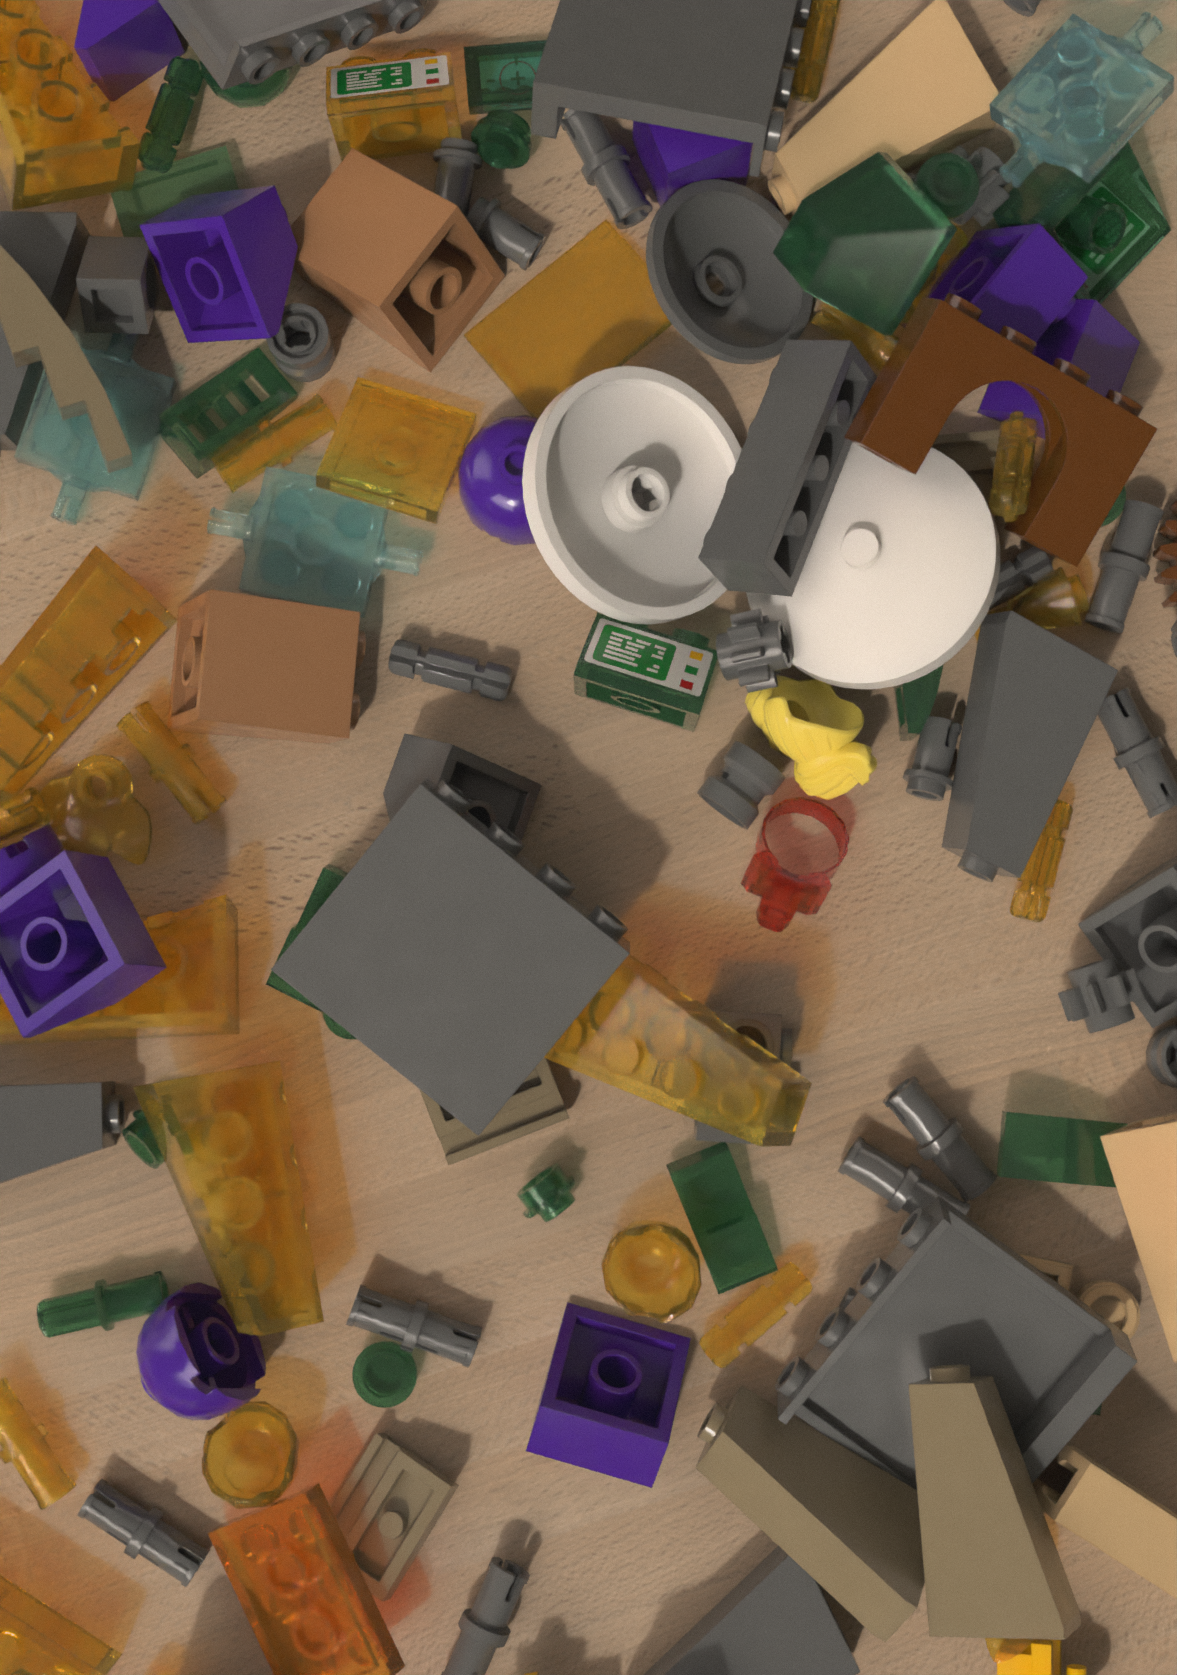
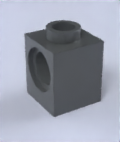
[76,236,160,334]

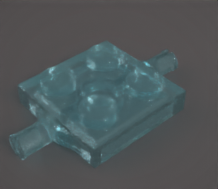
[989,12,1174,188]
[14,333,177,525]
[207,466,423,618]

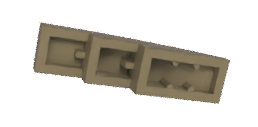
[0,245,133,473]

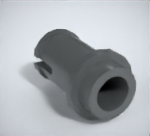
[433,138,482,217]
[466,197,546,271]
[903,716,962,801]

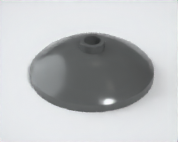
[646,179,813,364]

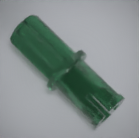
[37,1271,170,1338]

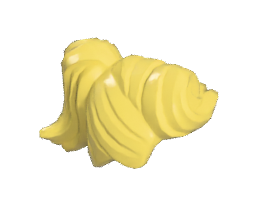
[745,675,877,800]

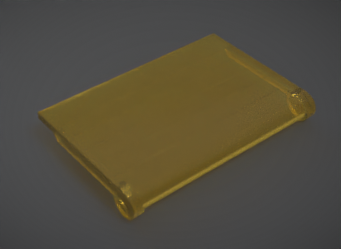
[464,220,672,419]

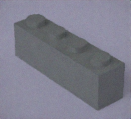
[698,340,877,597]

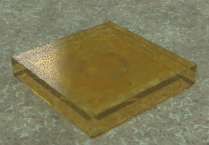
[316,377,477,524]

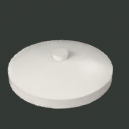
[522,366,742,625]
[746,442,1000,690]

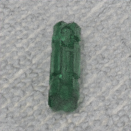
[136,56,204,173]

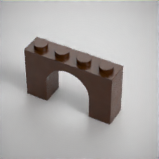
[844,293,1157,567]

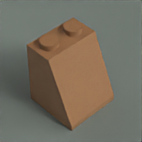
[290,148,505,373]
[167,589,366,744]

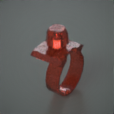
[741,797,849,932]

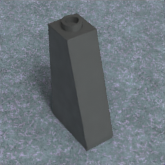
[0,211,90,456]
[942,611,1118,882]
[0,1081,126,1184]
[643,1546,860,1675]

